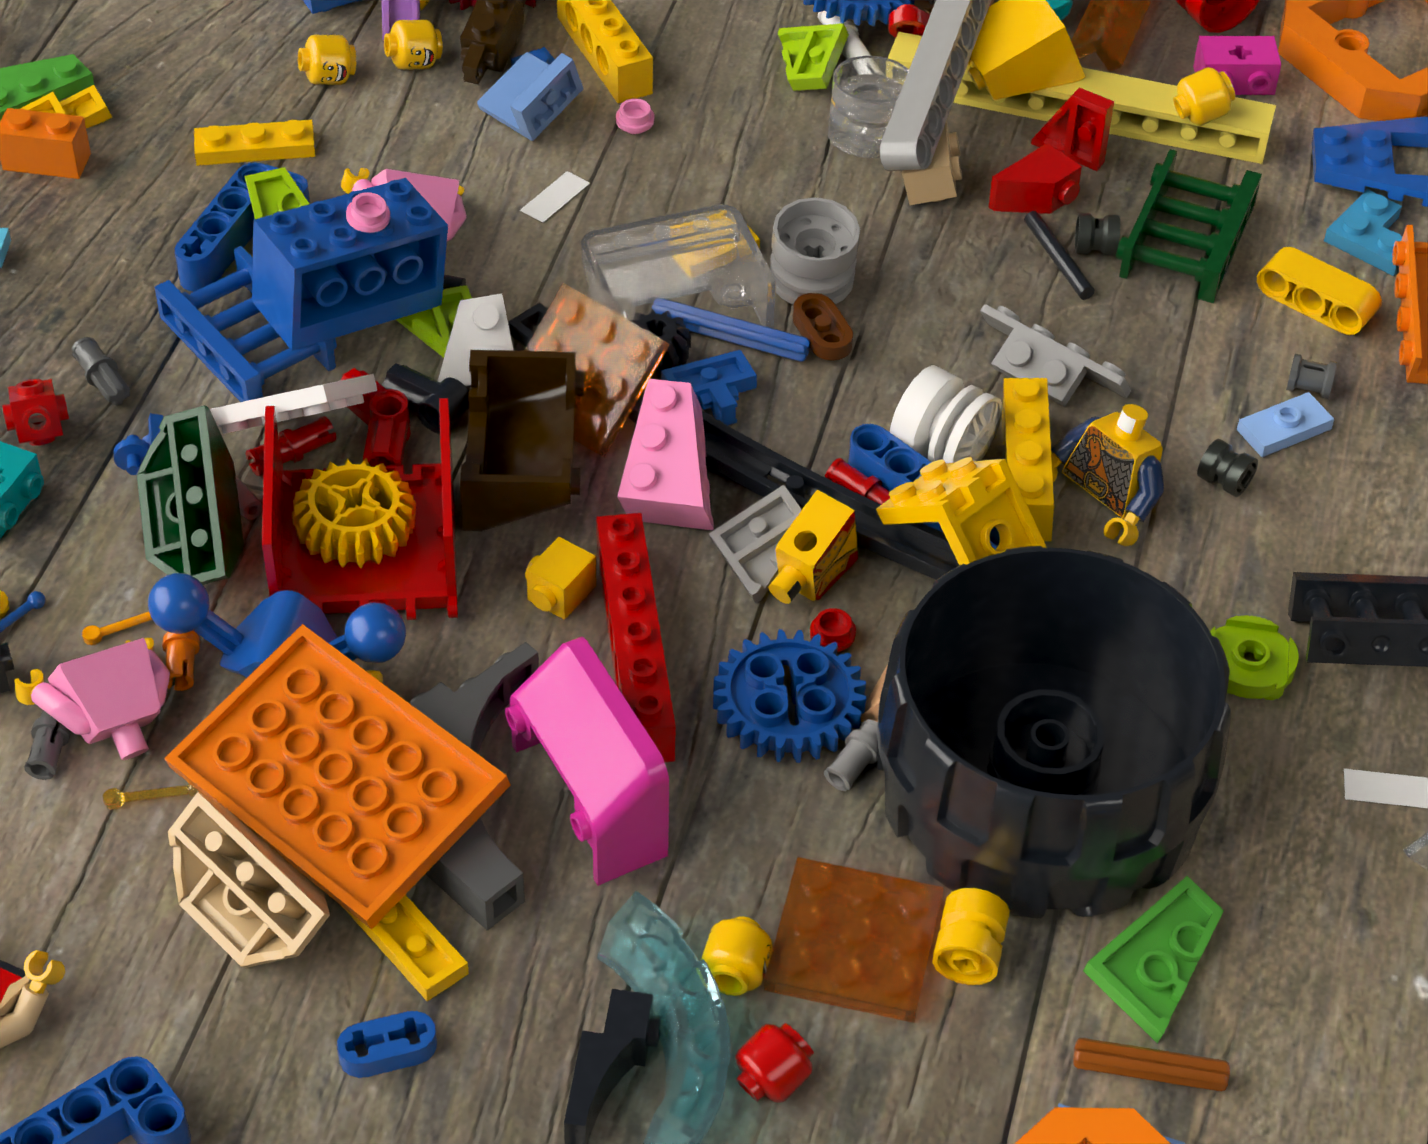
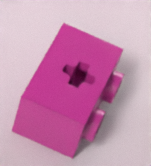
[1193,36,1281,95]

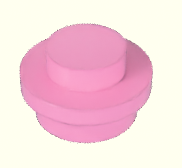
[616,99,654,134]
[346,192,390,233]

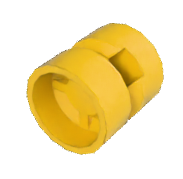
[932,888,1010,985]

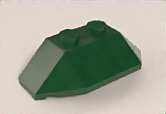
[137,405,244,585]

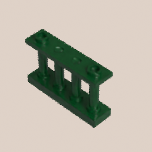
[1116,149,1262,303]

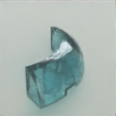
[597,891,731,1144]

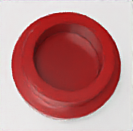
[810,608,856,652]

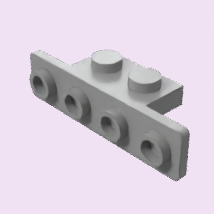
[980,304,1131,407]

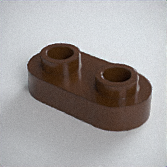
[793,293,853,361]

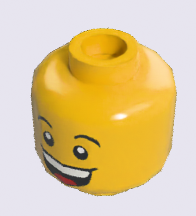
[384,20,443,70]
[298,35,356,85]
[700,916,773,996]

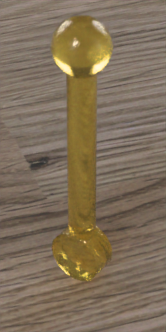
[103,783,201,809]

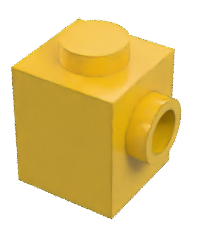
[525,536,596,620]

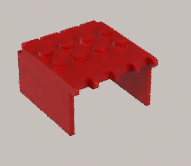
[262,398,458,620]

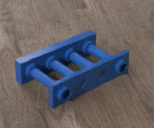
[155,246,337,402]

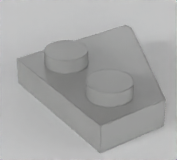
[709,485,802,603]

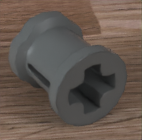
[1286,354,1337,399]

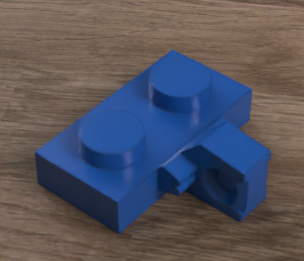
[662,349,757,425]

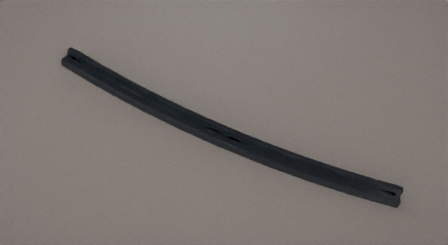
[508,302,959,580]

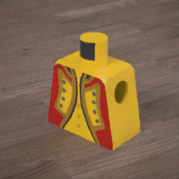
[768,490,858,604]

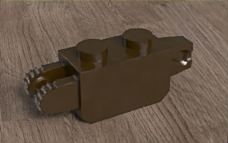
[460,0,526,85]

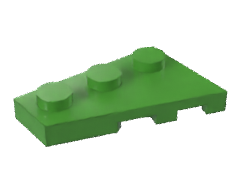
[0,54,94,121]
[1083,876,1224,1044]

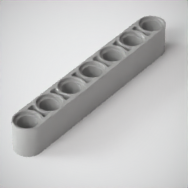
[880,0,991,171]

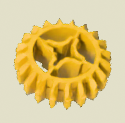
[292,458,416,568]

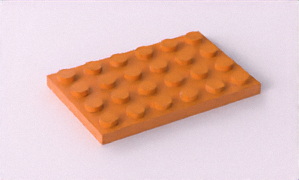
[164,624,511,930]

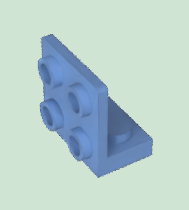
[477,52,584,141]

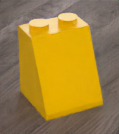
[967,0,1086,100]

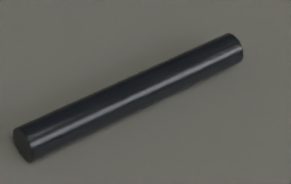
[1024,211,1095,300]

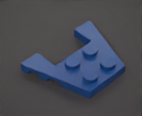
[1312,117,1428,207]

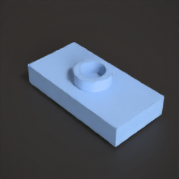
[1237,392,1334,457]

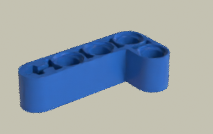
[174,162,310,292]
[0,1056,191,1144]

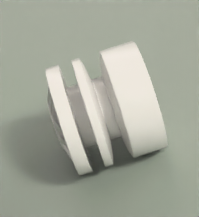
[890,365,1003,463]

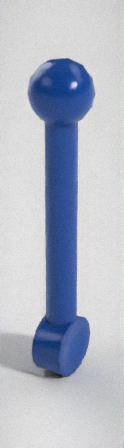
[0,591,46,633]

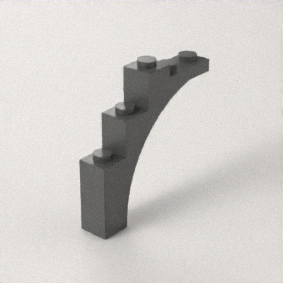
[410,642,539,930]

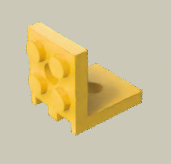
[876,457,1047,565]

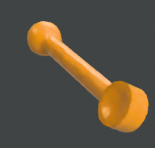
[82,611,152,645]

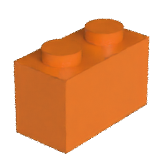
[0,108,91,179]

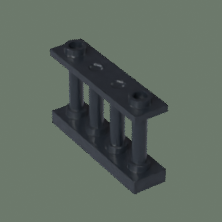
[1288,572,1428,667]

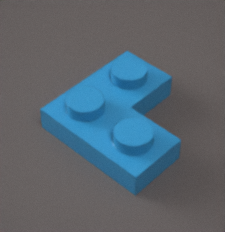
[1324,189,1403,276]

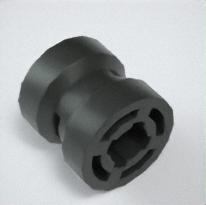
[1075,213,1120,256]
[1197,438,1258,497]

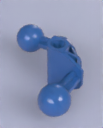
[148,573,406,678]

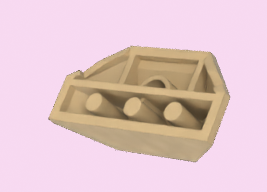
[168,792,330,968]

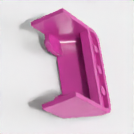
[505,636,669,886]

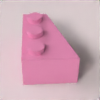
[617,379,714,530]

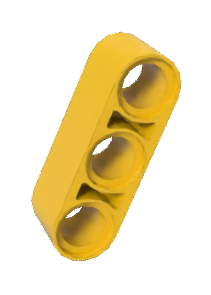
[1257,247,1382,335]

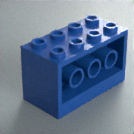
[252,178,448,351]

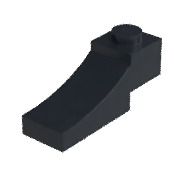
[564,989,662,1144]

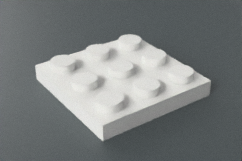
[210,374,377,434]

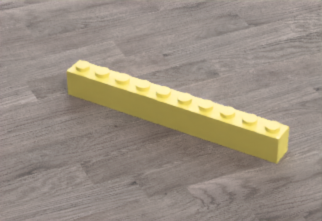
[885,32,1276,164]

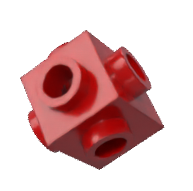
[2,379,69,446]

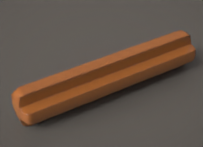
[1073,1037,1230,1092]

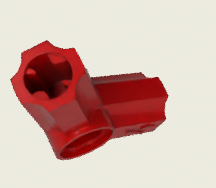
[340,368,411,466]

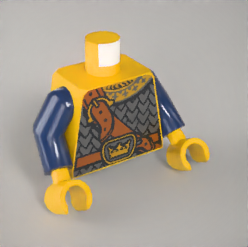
[1051,404,1164,546]

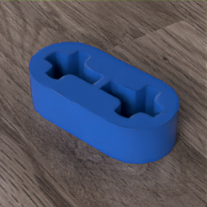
[337,1011,437,1078]

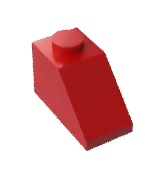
[988,143,1082,214]

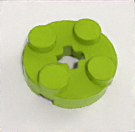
[1210,615,1299,700]

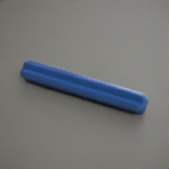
[651,297,810,362]

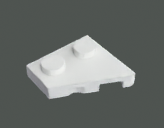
[437,293,514,388]

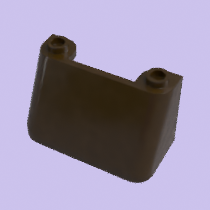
[460,350,585,532]

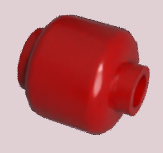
[735,1023,814,1103]

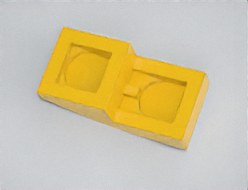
[20,85,113,129]

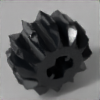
[619,309,691,379]

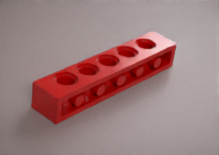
[596,513,676,762]

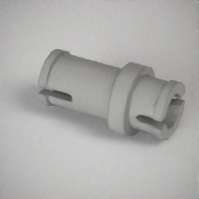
[824,719,878,791]

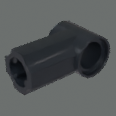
[382,363,469,434]

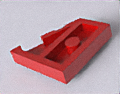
[1031,87,1114,171]

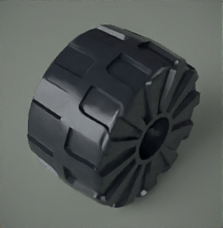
[877,546,1231,919]

